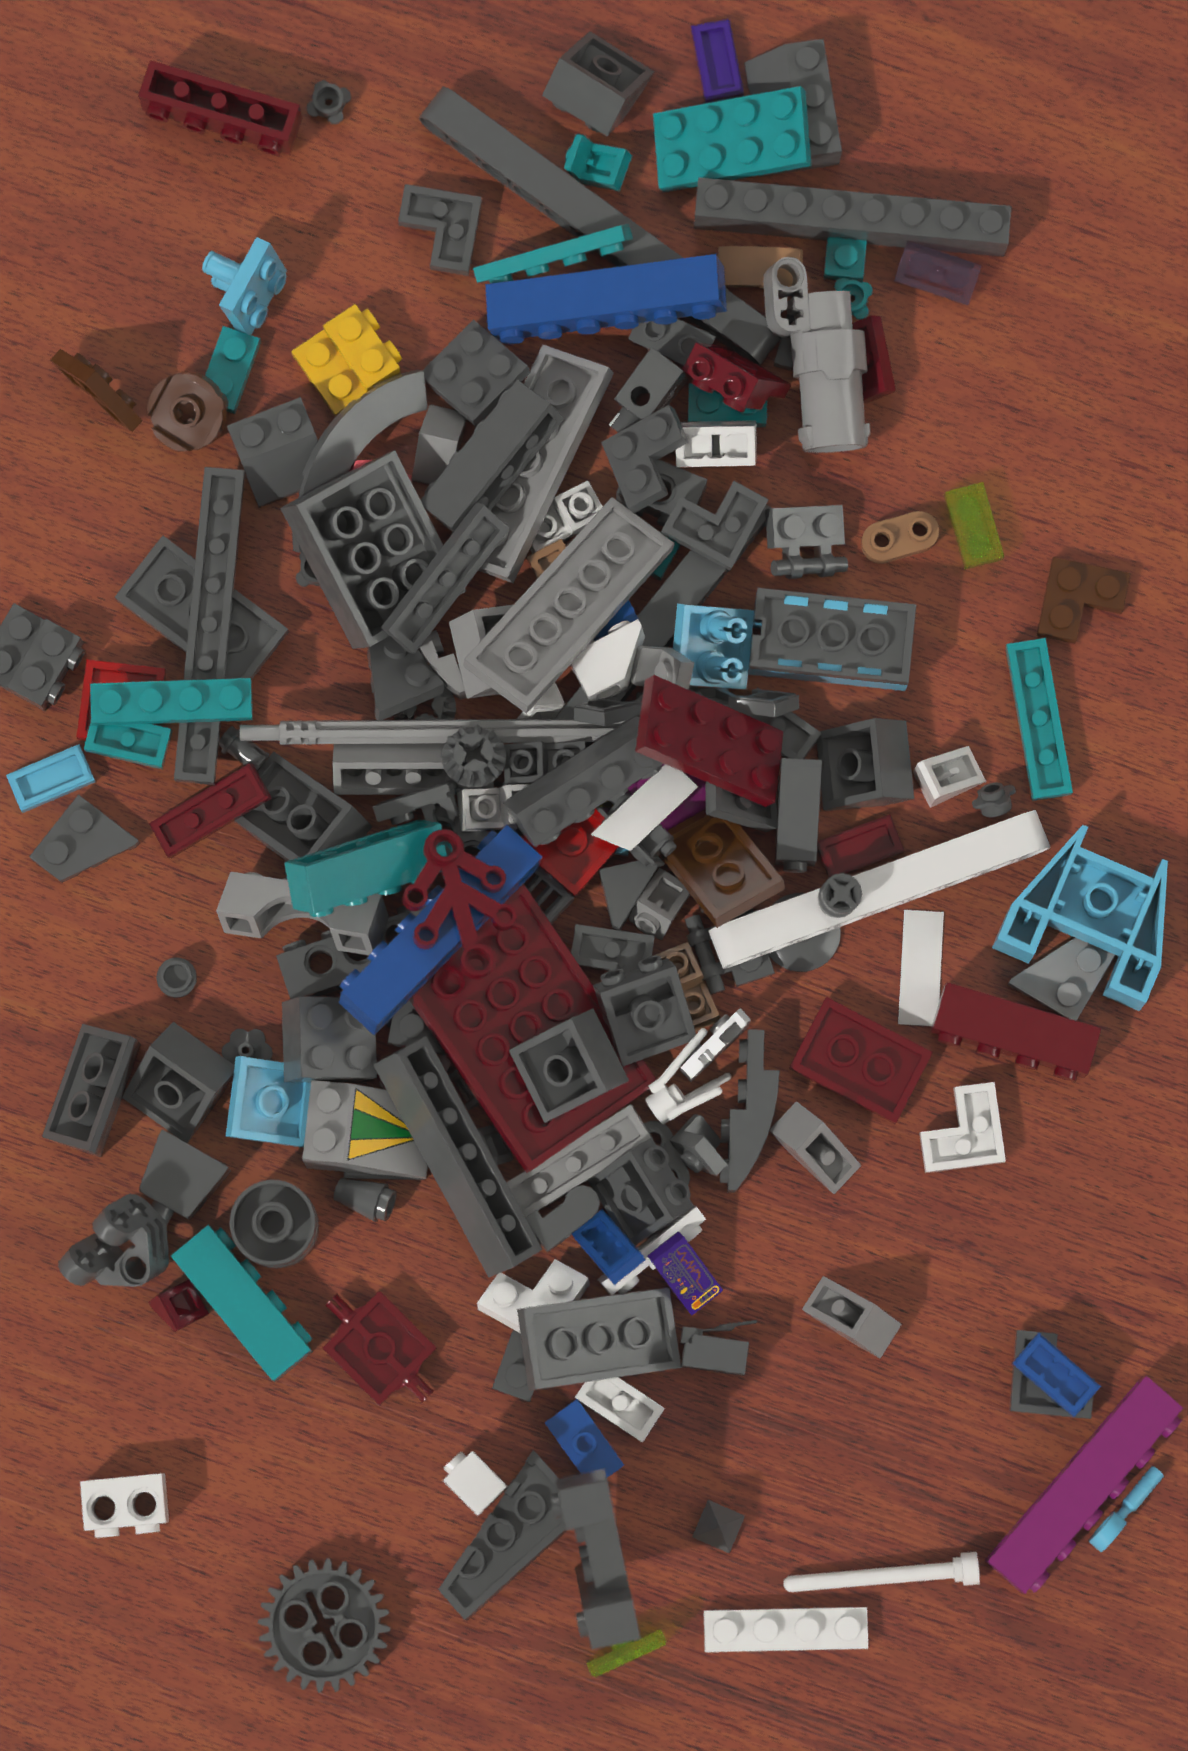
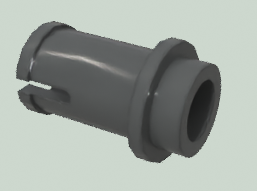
[219,726,270,771]

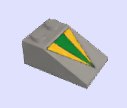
[302,1080,428,1179]

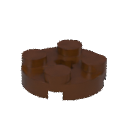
[147,372,229,451]

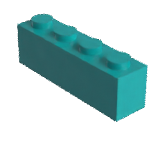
[284,819,447,917]
[171,1225,313,1382]

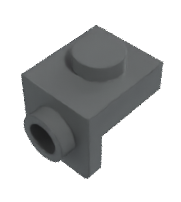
[670,1114,727,1176]

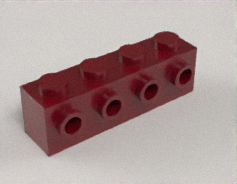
[138,60,302,156]
[930,982,1102,1082]

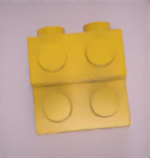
[291,304,402,417]

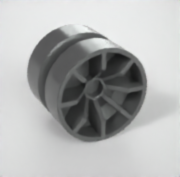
[230,1180,319,1269]

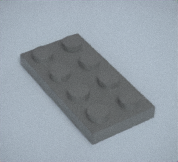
[114,536,289,680]
[517,1287,681,1391]

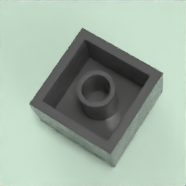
[282,997,377,1083]

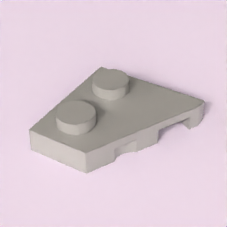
[1008,938,1115,1021]
[680,1008,751,1082]

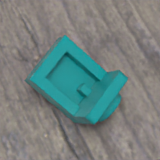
[564,134,632,191]

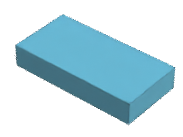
[6,744,96,813]

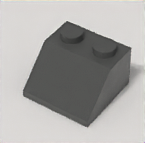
[542,31,654,136]
[227,397,318,508]
[817,718,914,811]
[509,1009,629,1123]
[122,1022,235,1143]

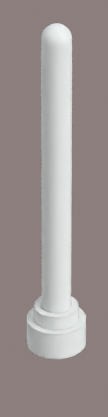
[783,1551,980,1592]

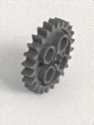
[258,1558,391,1693]

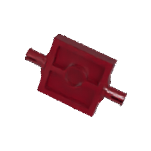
[322,1291,437,1406]

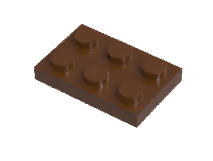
[660,809,785,928]

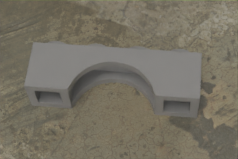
[216,872,389,955]

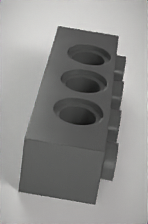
[276,902,426,999]

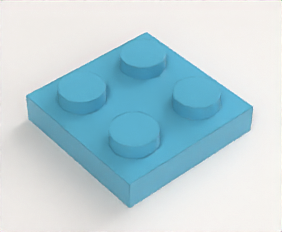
[225,1056,311,1147]

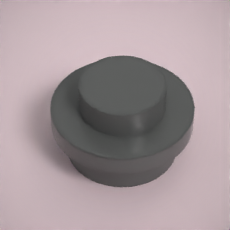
[156,957,197,998]

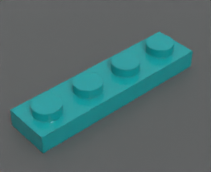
[473,224,633,284]
[1005,638,1073,801]
[90,678,253,726]

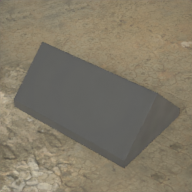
[42,1024,141,1157]

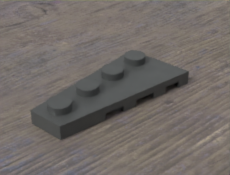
[438,1450,568,1621]

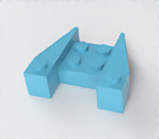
[992,825,1168,1011]

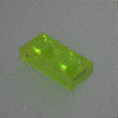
[944,482,1004,570]

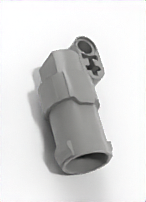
[763,257,871,453]

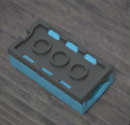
[748,588,916,691]

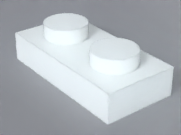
[575,1377,665,1443]

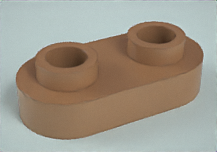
[861,511,939,564]

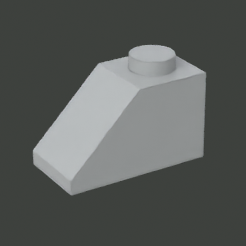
[769,1101,862,1194]
[802,1276,902,1358]

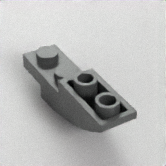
[720,1029,780,1193]

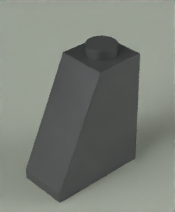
[775,758,822,873]

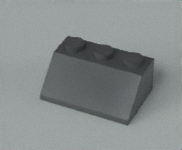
[744,39,842,176]

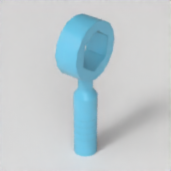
[1088,1466,1164,1552]

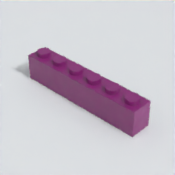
[984,1376,1183,1594]

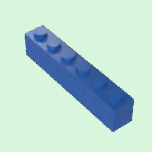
[485,254,727,344]
[339,825,542,1035]

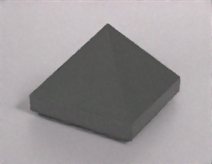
[477,1124,514,1165]
[692,1500,745,1553]

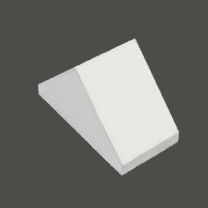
[913,746,986,808]

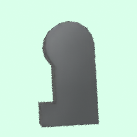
[525,1185,599,1254]

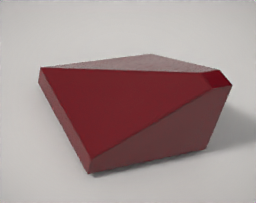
[148,1279,209,1332]

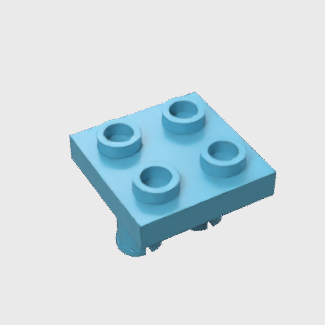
[202,237,287,335]
[673,604,754,689]

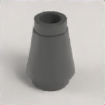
[334,1178,397,1222]

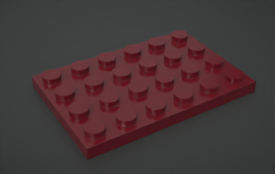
[410,884,657,1173]

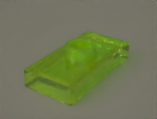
[586,1628,667,1678]

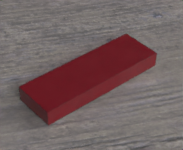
[149,763,272,858]

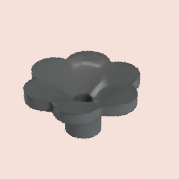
[222,1029,273,1065]

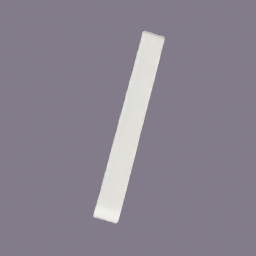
[708,810,1051,969]

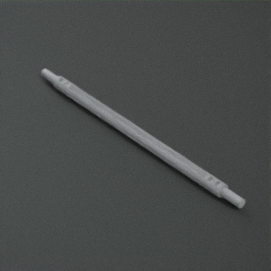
[240,719,629,745]

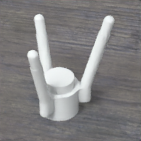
[645,1028,732,1124]

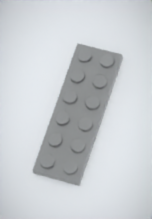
[451,345,614,583]
[463,497,674,714]

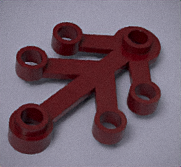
[402,829,517,980]

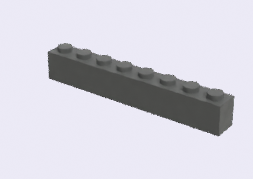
[694,178,1012,257]

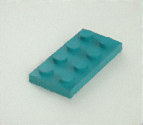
[653,86,812,192]

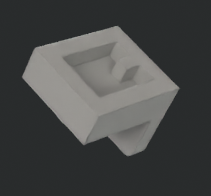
[630,645,694,690]
[629,867,690,940]

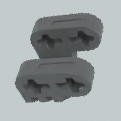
[58,1194,169,1287]

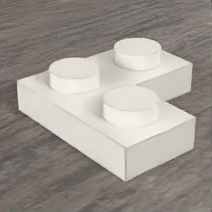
[919,1082,1006,1173]
[477,1259,590,1333]

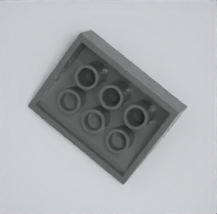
[280,450,466,649]

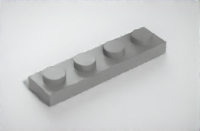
[507,1105,653,1217]

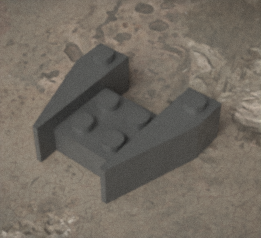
[550,1469,641,1649]

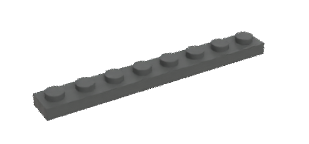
[174,467,245,785]

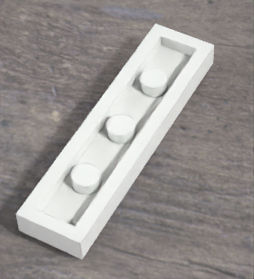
[704,1607,868,1652]

